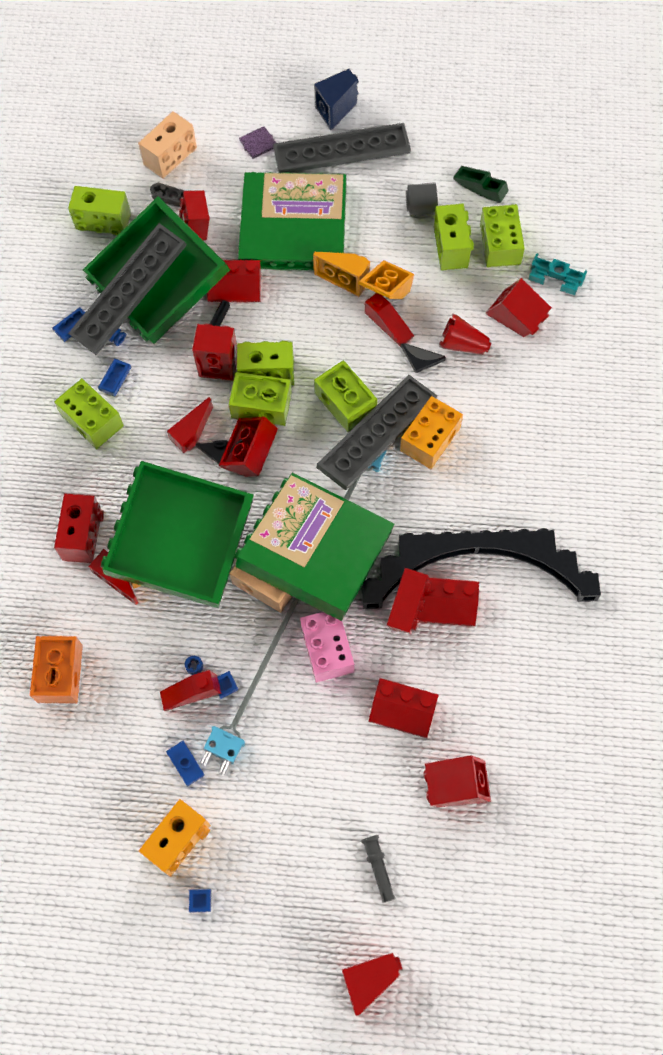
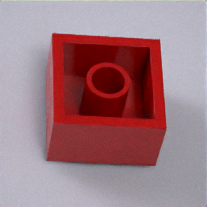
[179,190,210,240]

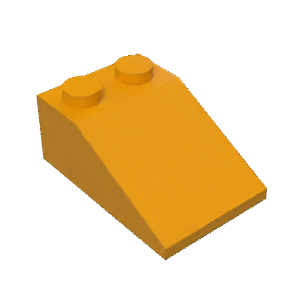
[313,252,370,297]
[358,260,415,299]

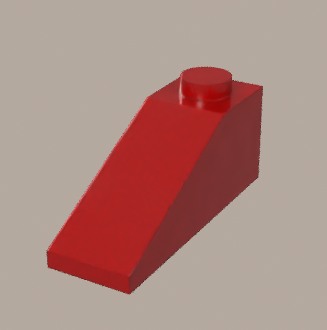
[365,293,414,347]
[167,397,213,453]
[88,549,139,605]
[160,670,221,711]

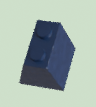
[314,69,359,130]

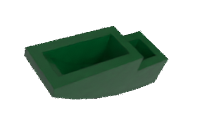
[453,165,509,203]

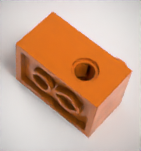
[30,636,83,704]

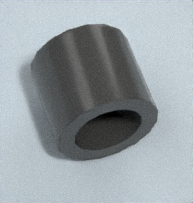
[405,182,438,216]

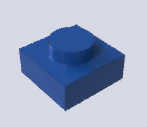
[218,671,239,699]
[189,889,212,913]

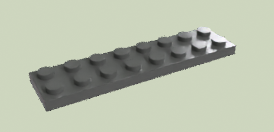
[273,123,411,173]
[68,223,187,355]
[316,375,438,491]

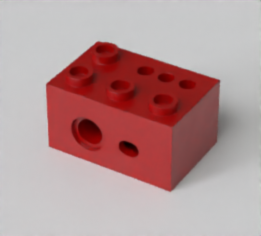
[192,324,237,381]
[54,493,104,563]

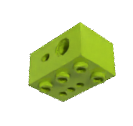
[68,186,131,235]
[433,203,474,271]
[480,204,525,267]
[237,341,294,386]
[314,360,378,432]
[229,372,292,426]
[54,378,124,450]

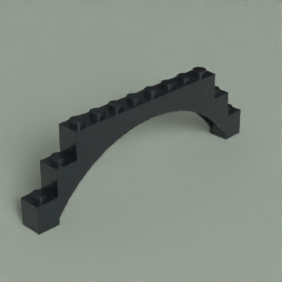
[362,528,601,609]

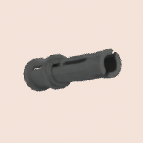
[361,835,396,903]

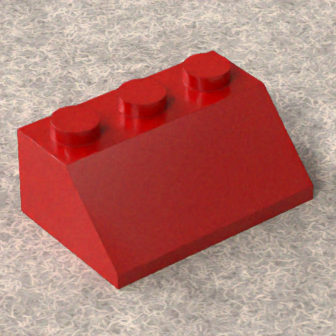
[207,260,262,302]
[219,417,278,477]
[387,568,431,634]
[417,578,479,626]
[368,678,439,738]

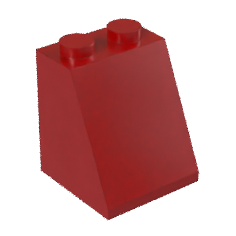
[486,278,552,337]
[424,755,491,808]
[342,953,403,1016]

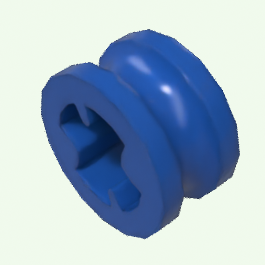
[109,328,126,346]
[184,655,203,675]

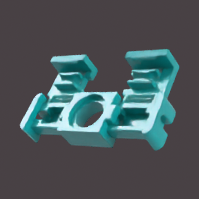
[528,253,587,296]

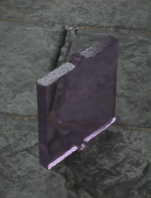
[239,126,276,159]

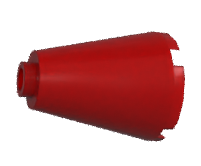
[439,313,491,355]

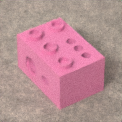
[300,612,354,683]

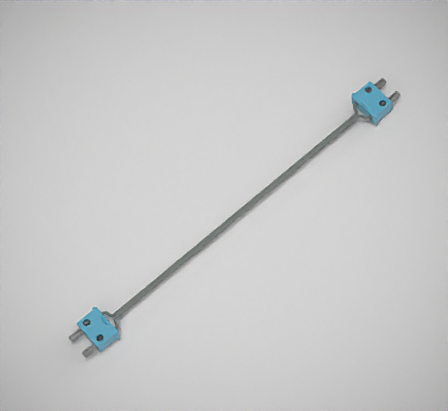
[200,450,387,775]

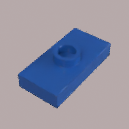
[52,307,85,342]
[98,358,132,397]
[166,741,205,787]

